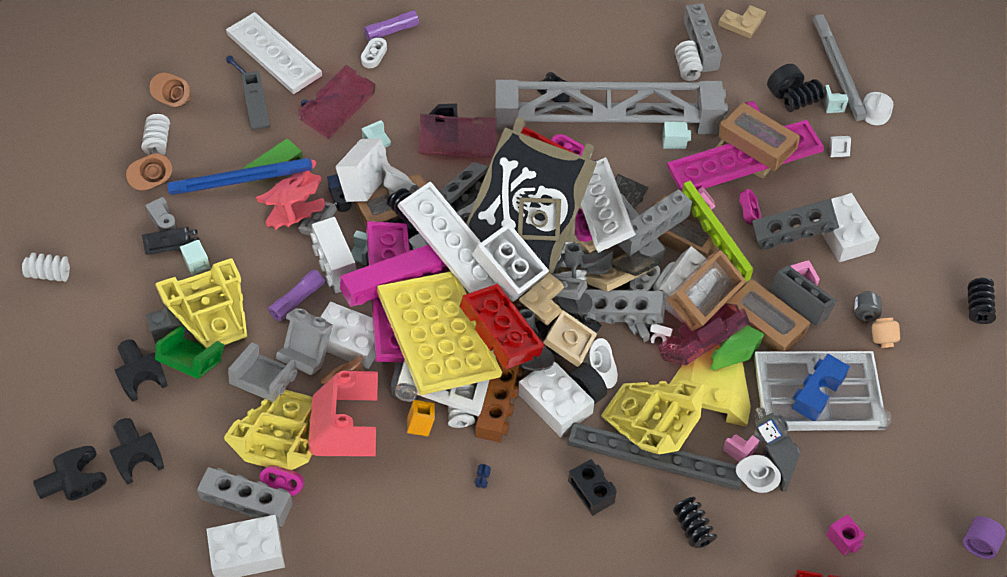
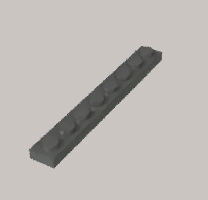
[568,423,742,490]

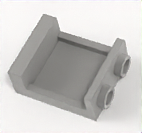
[276,308,333,375]
[228,342,297,402]

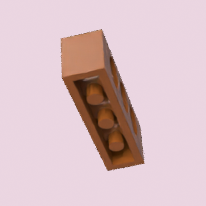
[476,357,524,443]

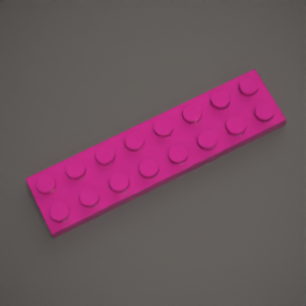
[667,120,824,192]
[366,221,410,363]

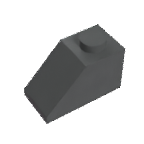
[146,308,191,344]
[762,436,800,492]

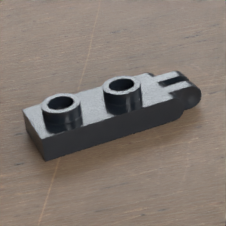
[142,227,199,255]

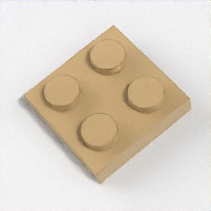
[543,310,597,367]

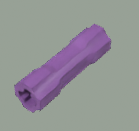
[364,10,419,42]
[268,270,325,321]

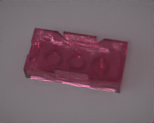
[299,65,376,139]
[418,114,497,158]
[657,303,750,365]

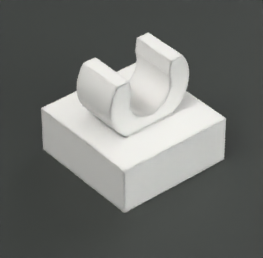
[829,136,851,157]
[650,324,673,346]

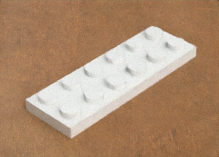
[226,12,322,94]
[581,157,636,252]
[398,182,496,293]

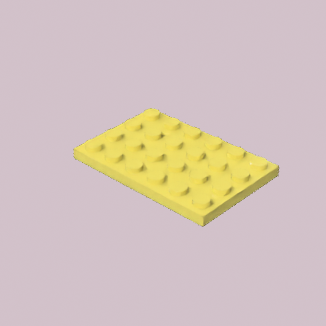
[377,272,502,395]

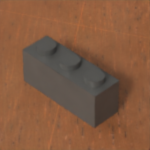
[769,265,837,326]

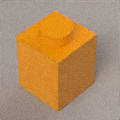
[407,400,435,437]

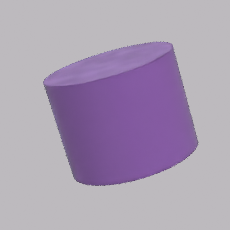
[963,516,1006,559]

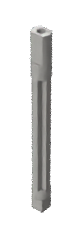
[813,14,867,121]

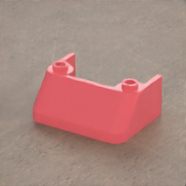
[309,371,378,457]

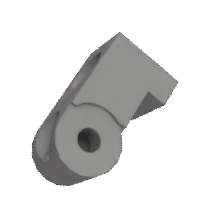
[145,197,177,231]

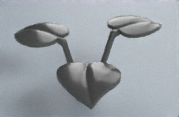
[554,243,613,314]
[519,309,554,371]

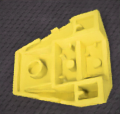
[155,258,247,349]
[670,340,751,427]
[601,380,704,454]
[224,390,313,471]

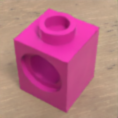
[826,514,866,556]

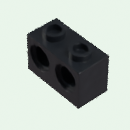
[568,459,617,516]

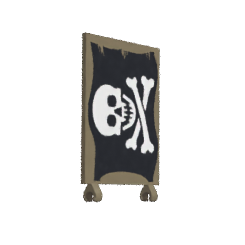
[466,117,597,276]

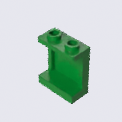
[155,326,224,379]

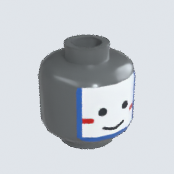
[854,291,882,322]
[754,413,789,444]

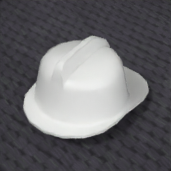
[863,92,893,126]
[382,164,416,195]
[582,338,618,389]
[736,455,781,493]

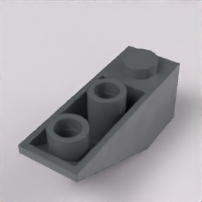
[241,71,270,130]

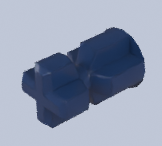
[474,464,491,488]

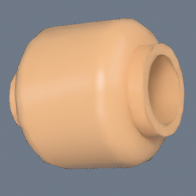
[872,318,900,348]

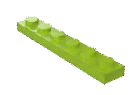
[682,181,753,282]

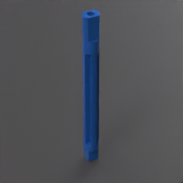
[168,158,313,195]

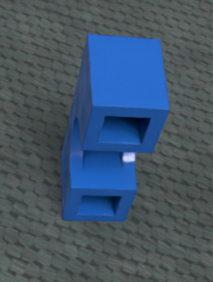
[792,354,850,421]

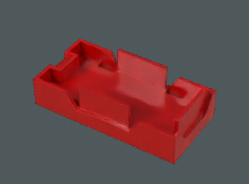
[459,283,545,369]

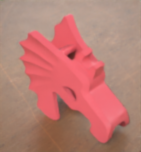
[256,160,325,230]

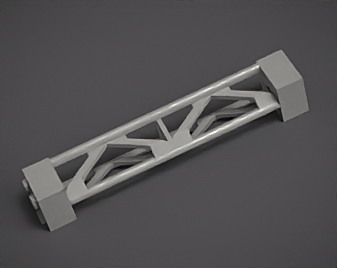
[495,80,728,134]

